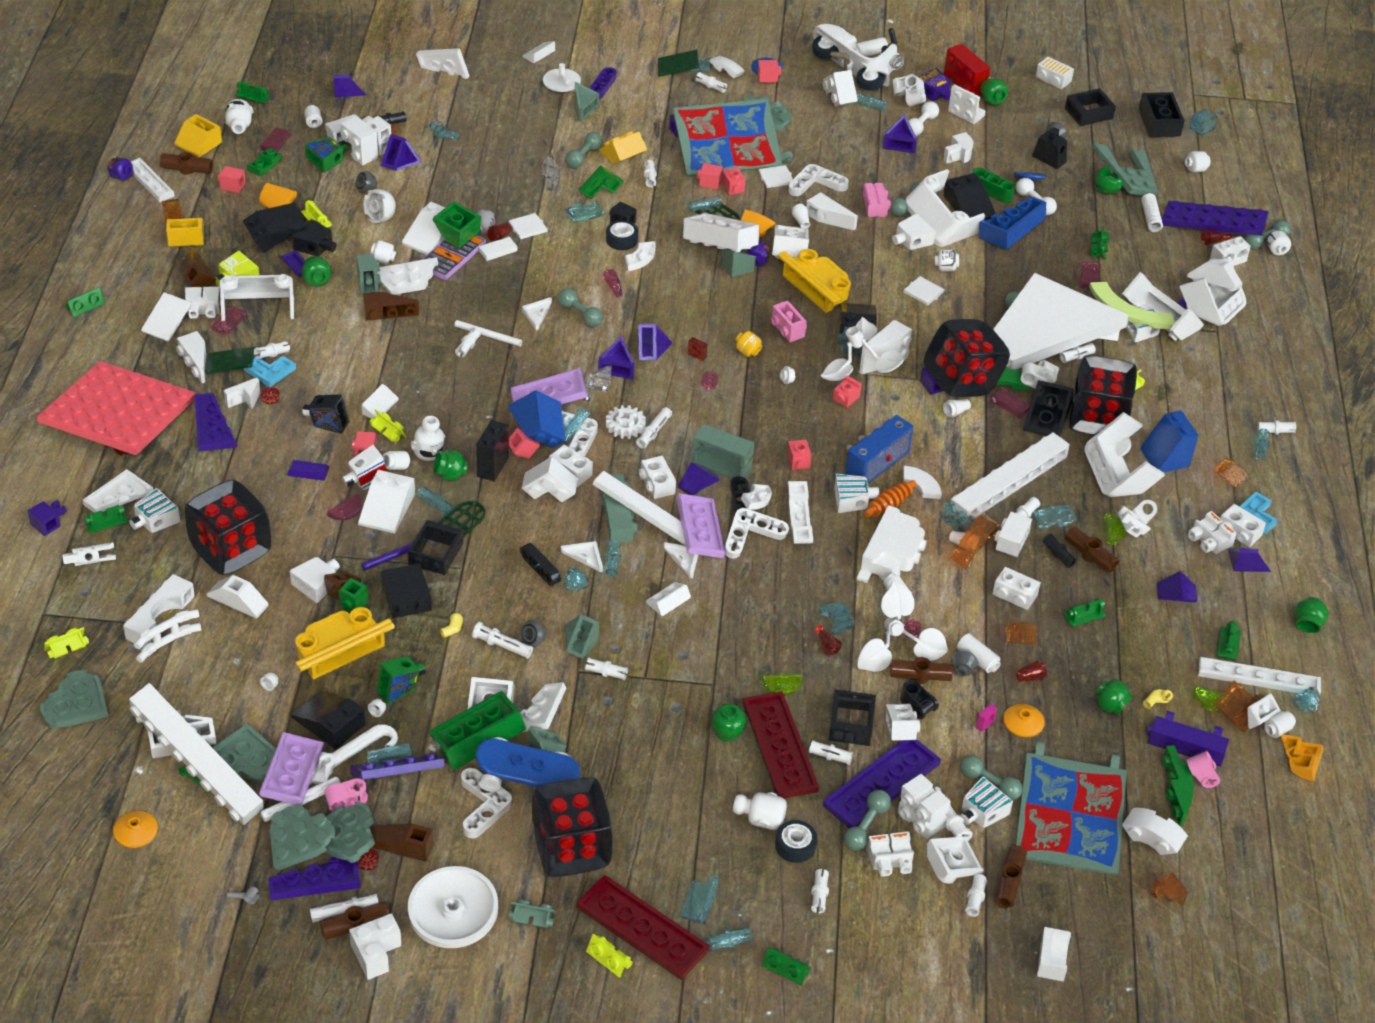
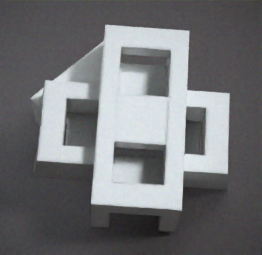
[1118,500,1157,538]

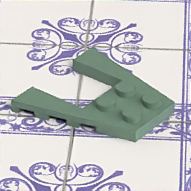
[1091,143,1158,196]

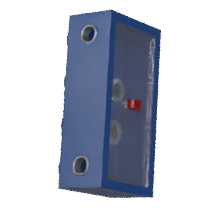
[845,415,914,484]

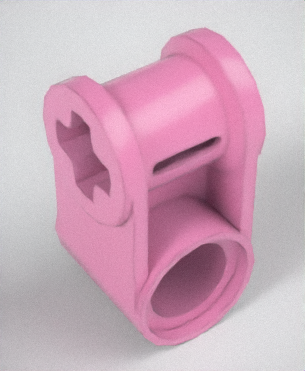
[1187,751,1220,788]
[324,778,368,812]

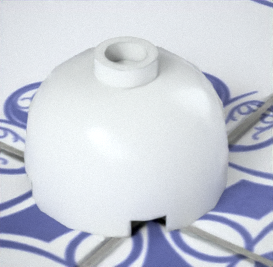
[363,189,396,223]

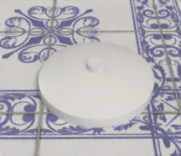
[408,866,498,948]

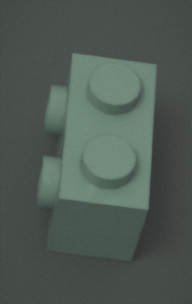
[356,254,381,296]

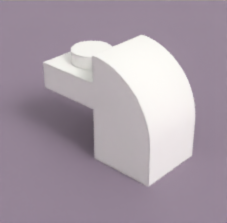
[943,132,973,164]

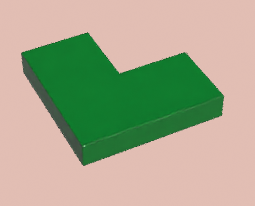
[578,165,624,199]

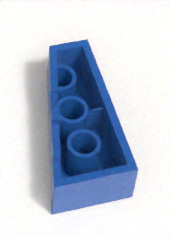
[979,197,1047,250]

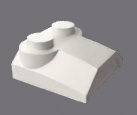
[927,837,984,884]

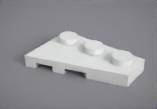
[416,48,469,79]
[83,470,153,512]
[520,682,566,732]

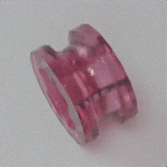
[701,371,718,389]
[903,619,921,639]

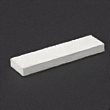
[131,158,174,202]

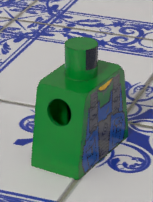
[305,137,347,173]
[377,656,426,704]

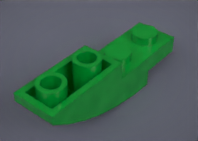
[1161,745,1194,826]

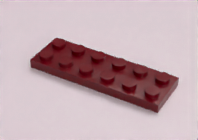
[743,691,819,798]
[576,875,710,980]

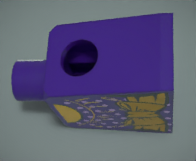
[914,68,951,101]

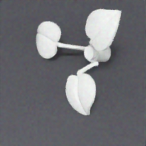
[820,317,905,381]
[857,581,948,672]

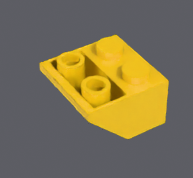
[174,114,222,157]
[599,131,647,164]
[166,218,204,247]

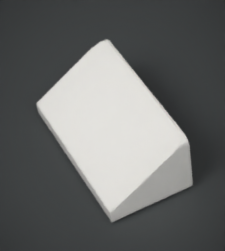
[522,41,555,63]
[362,384,399,418]
[646,582,691,616]
[1248,693,1281,729]

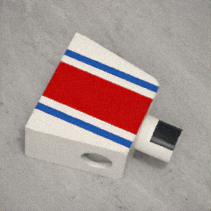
[342,445,387,490]

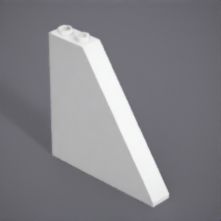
[993,273,1128,370]

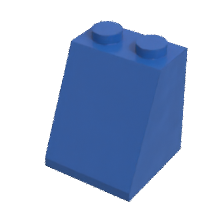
[508,390,565,448]
[1140,410,1198,472]

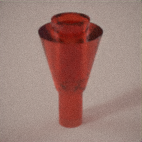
[1201,229,1232,245]
[815,625,842,655]

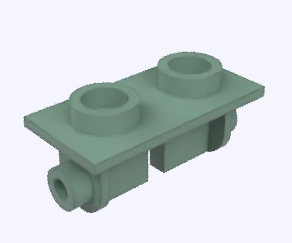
[509,900,557,929]

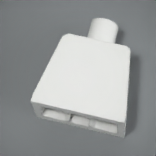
[892,214,936,250]
[290,557,340,603]

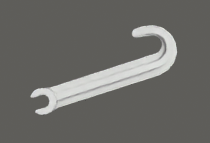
[318,725,398,776]

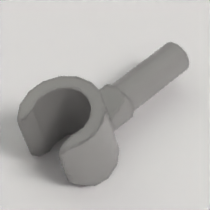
[227,887,260,905]

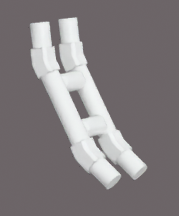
[134,609,201,663]

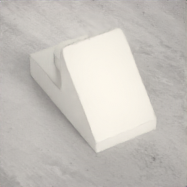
[223,378,260,410]

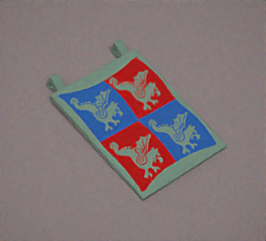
[673,99,793,177]
[1016,741,1127,876]

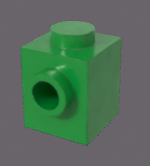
[339,578,368,612]

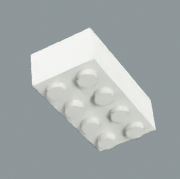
[683,213,759,252]

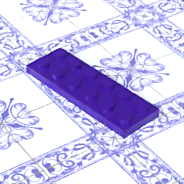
[1162,201,1269,236]
[823,739,941,828]

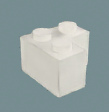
[822,70,858,107]
[340,116,378,166]
[522,457,578,502]
[349,913,401,980]

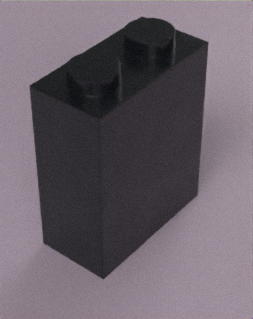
[476,420,509,482]
[381,563,432,619]

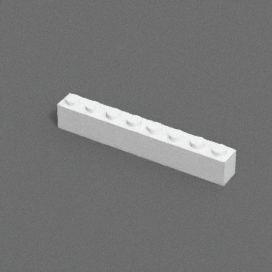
[949,432,1070,525]
[129,683,264,825]

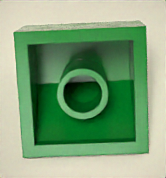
[433,201,481,249]

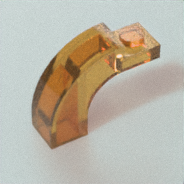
[950,514,1001,570]

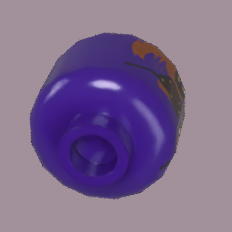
[108,157,133,180]
[746,242,770,266]

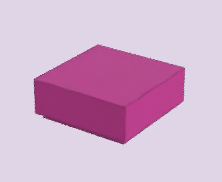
[976,704,997,732]

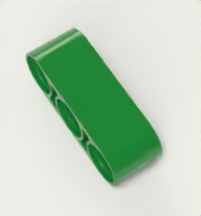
[972,167,1015,203]

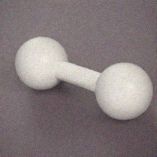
[908,101,939,136]
[1016,178,1057,215]

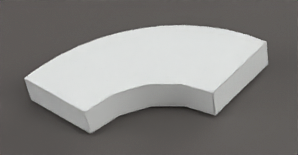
[625,241,656,271]
[903,466,942,499]
[741,484,772,510]

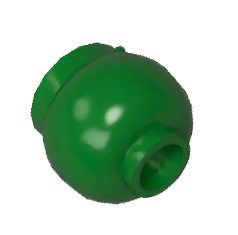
[980,78,1008,105]
[302,256,332,287]
[433,450,467,482]
[1294,597,1329,633]
[1096,679,1133,716]
[711,704,746,742]

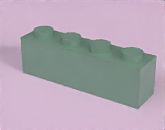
[600,474,637,544]

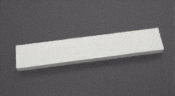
[593,471,686,546]
[1198,657,1321,697]

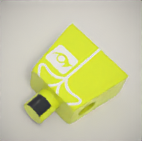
[215,251,259,286]

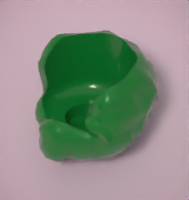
[1095,166,1123,195]

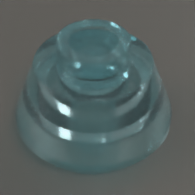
[564,566,590,592]
[1293,687,1321,713]

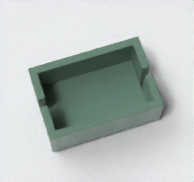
[692,424,754,479]

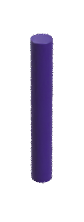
[361,542,413,571]

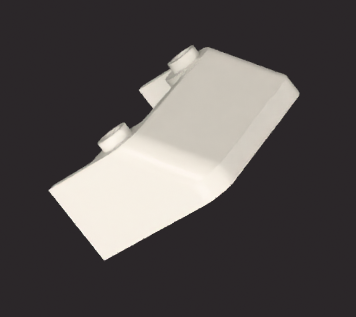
[906,169,985,247]
[1179,256,1246,326]
[1122,272,1204,341]
[220,274,294,321]
[1084,412,1165,497]

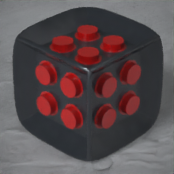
[923,319,1010,397]
[1070,356,1137,435]
[184,480,271,575]
[532,777,613,877]

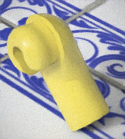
[440,613,463,638]
[1143,689,1173,709]

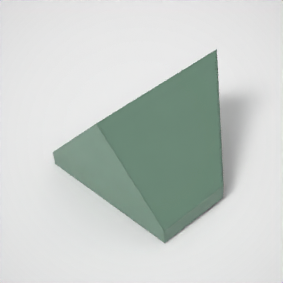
[574,82,599,122]
[721,249,756,277]
[564,614,599,659]
[528,726,567,752]

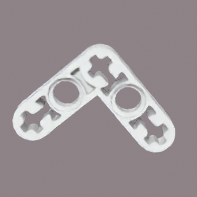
[788,164,849,196]
[562,411,598,457]
[724,508,789,559]
[461,768,512,838]

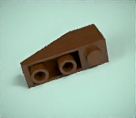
[182,249,216,291]
[363,292,419,321]
[370,824,434,862]

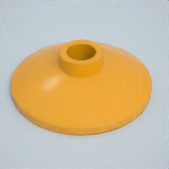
[1003,704,1045,737]
[113,811,158,848]

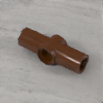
[160,152,213,175]
[1065,526,1120,573]
[890,657,953,684]
[994,845,1027,909]
[319,901,390,940]

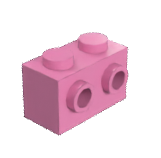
[771,300,807,342]

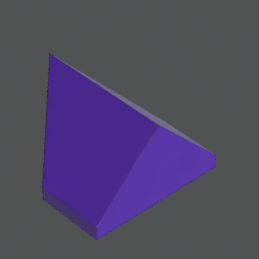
[333,74,366,97]
[883,114,917,154]
[381,134,422,171]
[637,324,672,360]
[598,336,635,379]
[678,462,720,496]
[1228,548,1271,572]
[1156,571,1198,603]

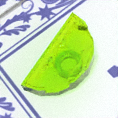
[1105,513,1126,545]
[762,674,803,695]
[1193,687,1235,711]

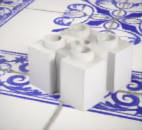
[898,774,951,840]

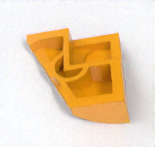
[259,183,297,208]
[741,210,775,237]
[1281,734,1323,782]

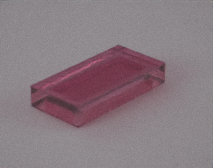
[260,127,291,152]
[1080,262,1100,289]
[211,306,247,336]
[991,388,1031,418]

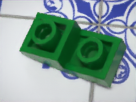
[247,149,282,176]
[996,368,1030,390]

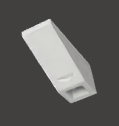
[806,192,858,230]
[176,331,207,383]

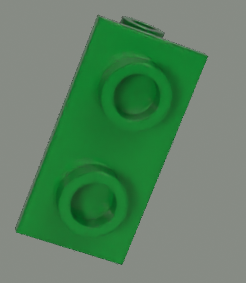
[235,81,271,104]
[1090,226,1109,260]
[65,287,105,317]
[84,505,128,534]
[1062,598,1107,627]
[1217,620,1241,661]
[762,947,811,986]

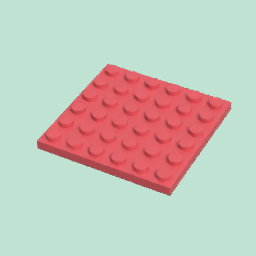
[37,361,196,455]

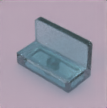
[680,875,719,925]

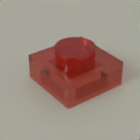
[688,337,707,361]

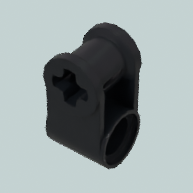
[900,680,939,719]

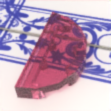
[603,269,622,297]
[327,493,362,521]

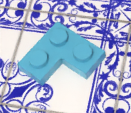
[244,356,296,387]
[1240,492,1278,535]

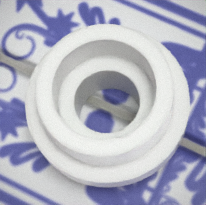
[780,366,795,384]

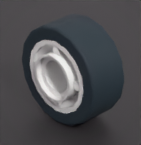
[606,220,638,250]
[775,820,817,863]

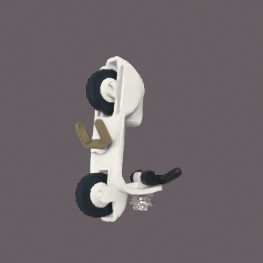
[812,24,904,90]

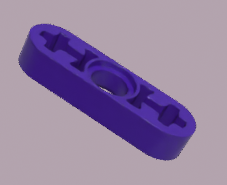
[590,67,616,99]

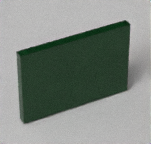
[658,49,699,77]
[205,347,255,374]

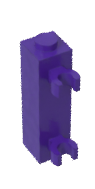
[1147,711,1229,767]

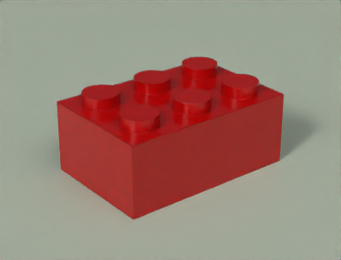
[943,44,990,96]

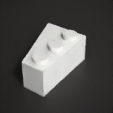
[148,715,217,758]

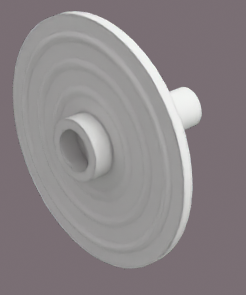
[543,63,581,92]

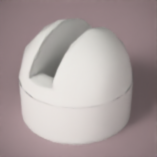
[260,673,278,691]
[368,699,386,717]

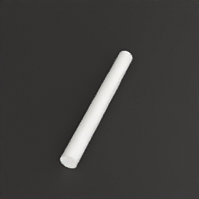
[455,320,522,347]

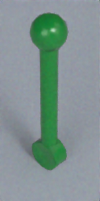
[179,767,211,793]

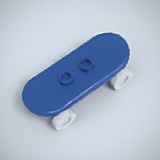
[476,737,580,792]

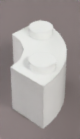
[1122,808,1188,855]

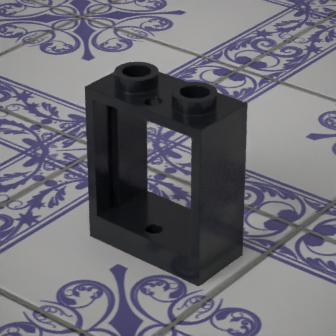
[1065,88,1116,127]
[408,520,463,575]
[829,690,876,746]

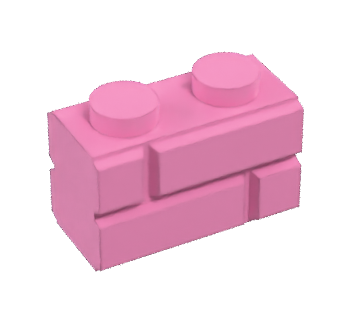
[863,183,891,217]

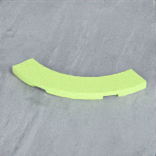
[1089,282,1175,329]

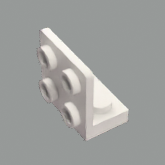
[948,84,985,124]

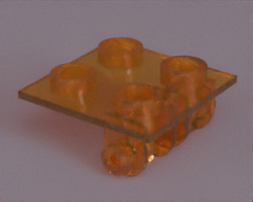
[1213,680,1264,733]

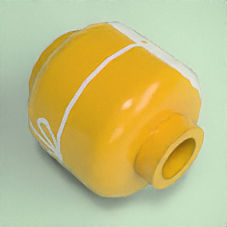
[735,331,762,357]

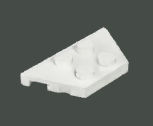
[377,257,438,295]

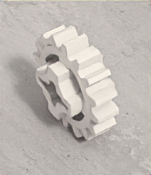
[606,405,646,439]

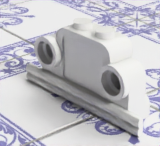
[857,505,927,583]

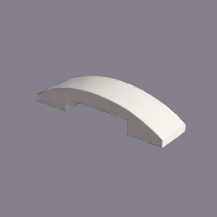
[788,481,813,544]

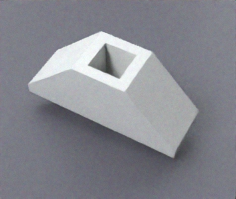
[1187,258,1242,291]
[207,575,269,619]

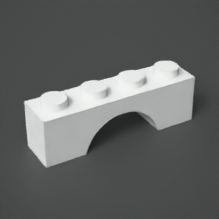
[123,574,195,648]

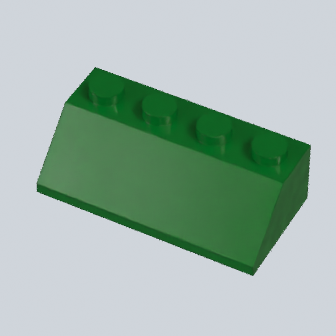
[429,691,526,770]

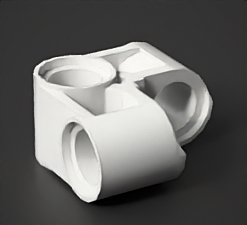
[892,74,926,107]
[1021,360,1059,389]

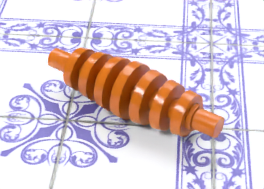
[864,480,917,518]

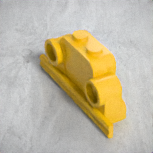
[778,249,851,313]
[295,607,395,680]

